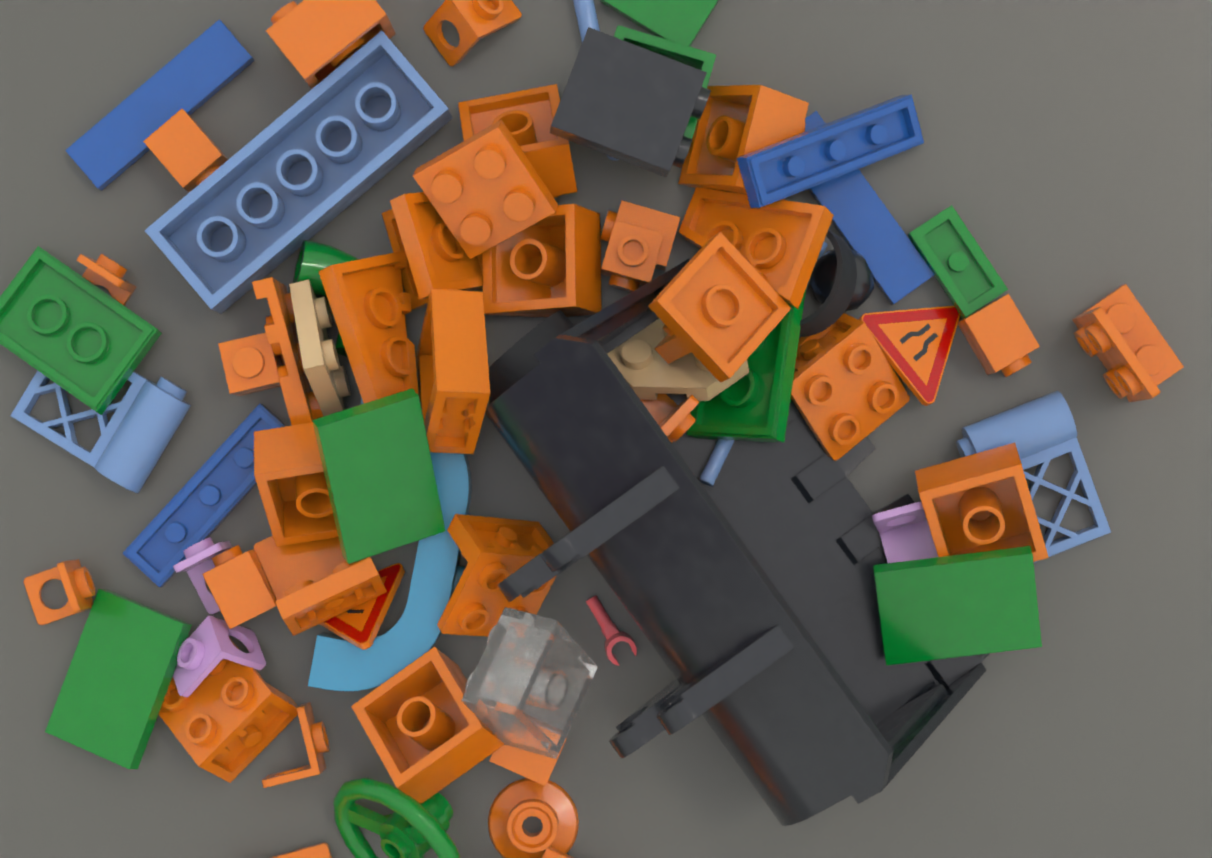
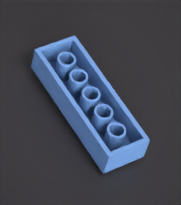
[144,30,453,314]

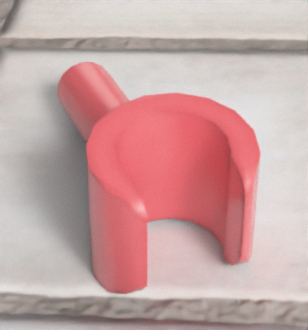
[586,595,637,666]

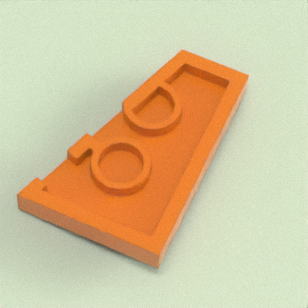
[678,187,834,309]
[319,250,419,404]
[252,277,324,425]

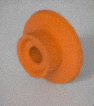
[488,778,579,858]

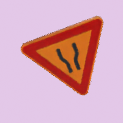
[858,306,960,406]
[320,563,405,650]

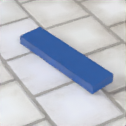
[65,19,255,191]
[737,94,924,208]
[805,111,935,305]
[122,403,286,588]

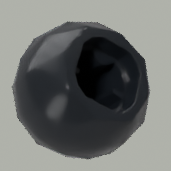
[810,249,874,312]

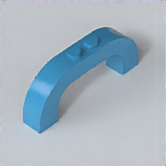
[308,398,472,691]

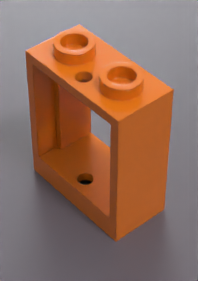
[417,289,490,454]

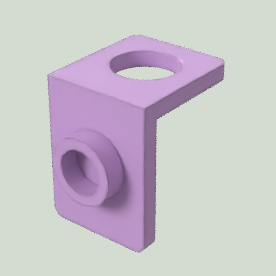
[872,502,938,563]
[173,537,233,614]
[173,615,266,698]

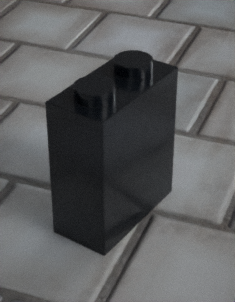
[550,27,711,177]

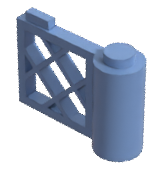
[10,370,191,493]
[956,391,1111,563]

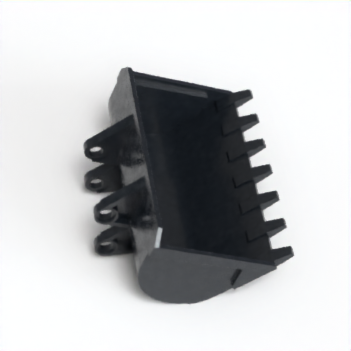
[485,259,990,826]

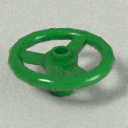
[333,778,461,858]

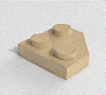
[289,279,351,416]
[607,318,749,401]

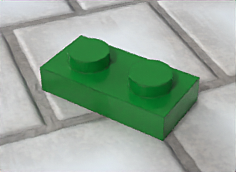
[907,205,1008,319]

